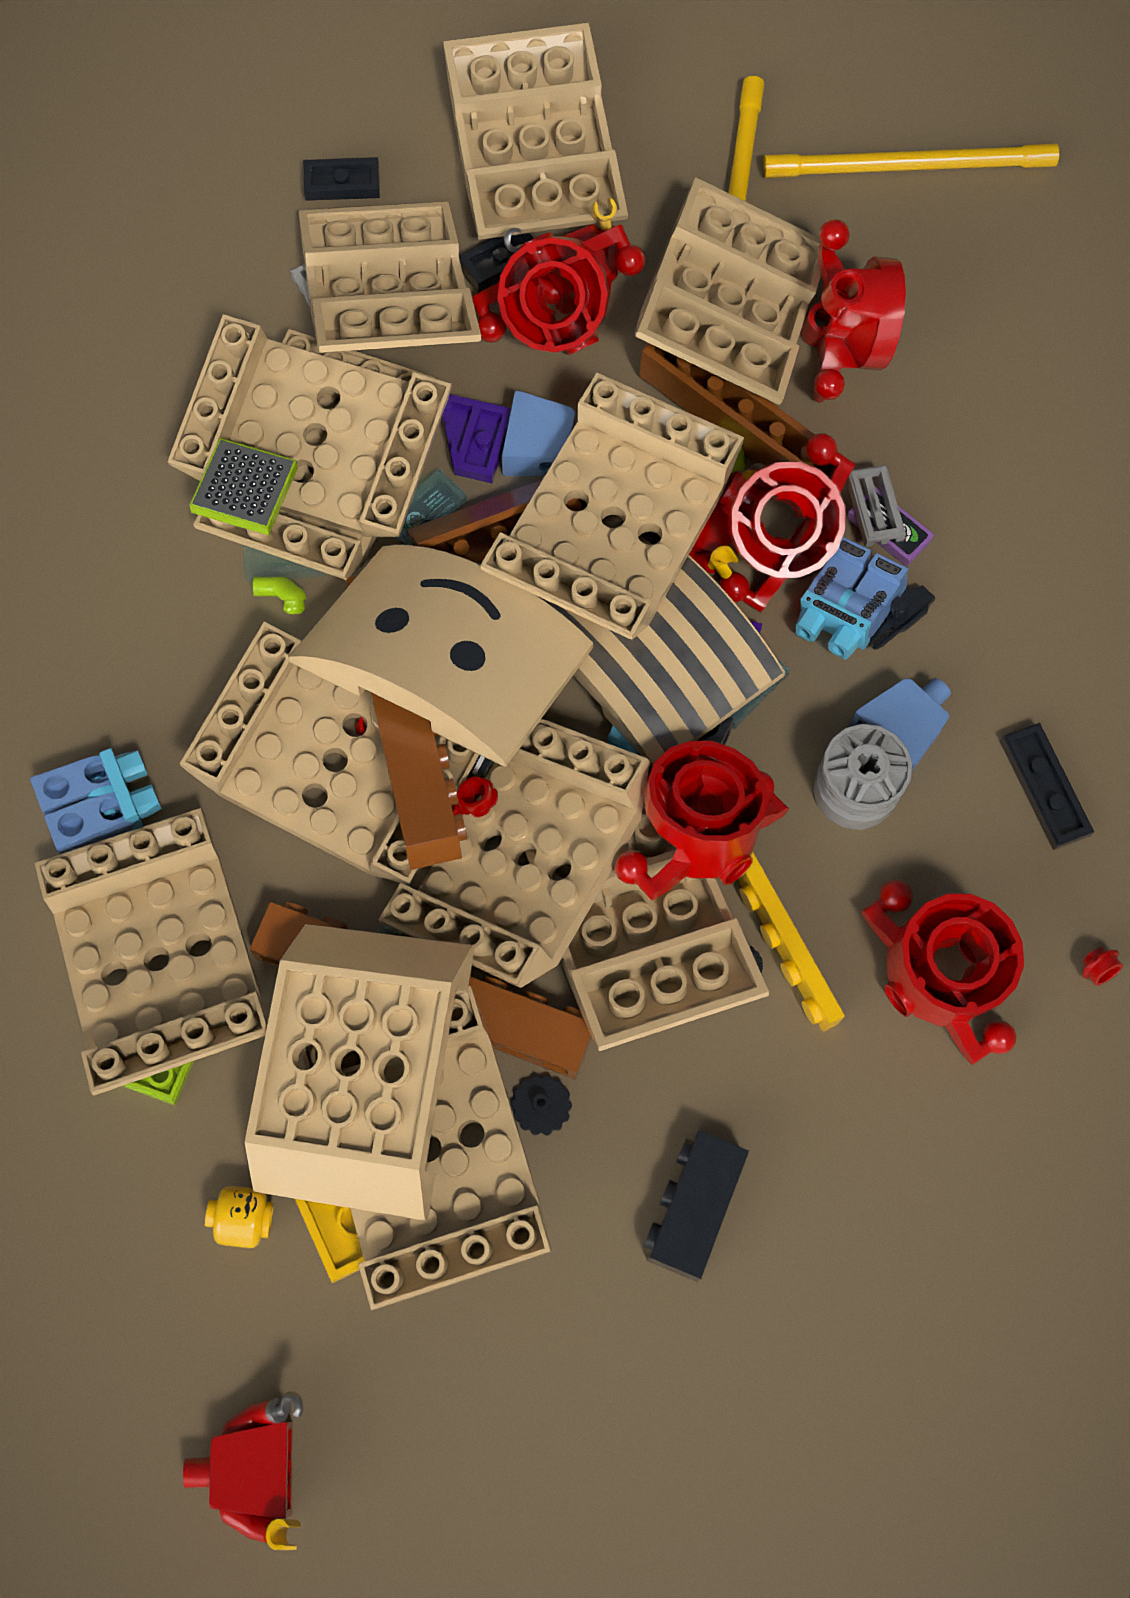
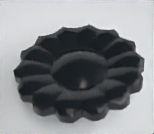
[511,1075,572,1136]

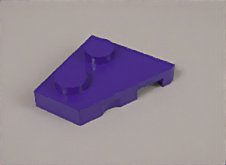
[442,394,512,484]

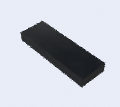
[1000,722,1094,850]

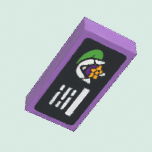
[847,487,935,567]

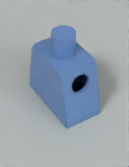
[502,391,575,476]
[849,678,951,772]

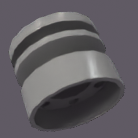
[813,724,912,830]

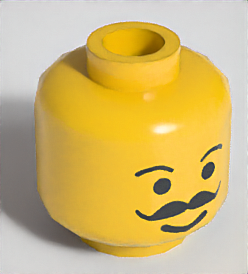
[205,1185,274,1248]

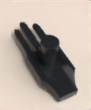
[865,585,935,650]

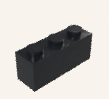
[643,1130,749,1282]

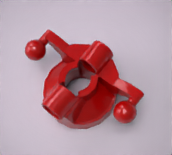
[800,219,906,403]
[472,224,646,356]
[718,433,856,613]
[614,741,789,901]
[861,879,1024,1065]

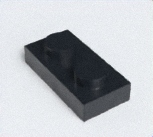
[303,157,380,201]
[459,233,534,293]

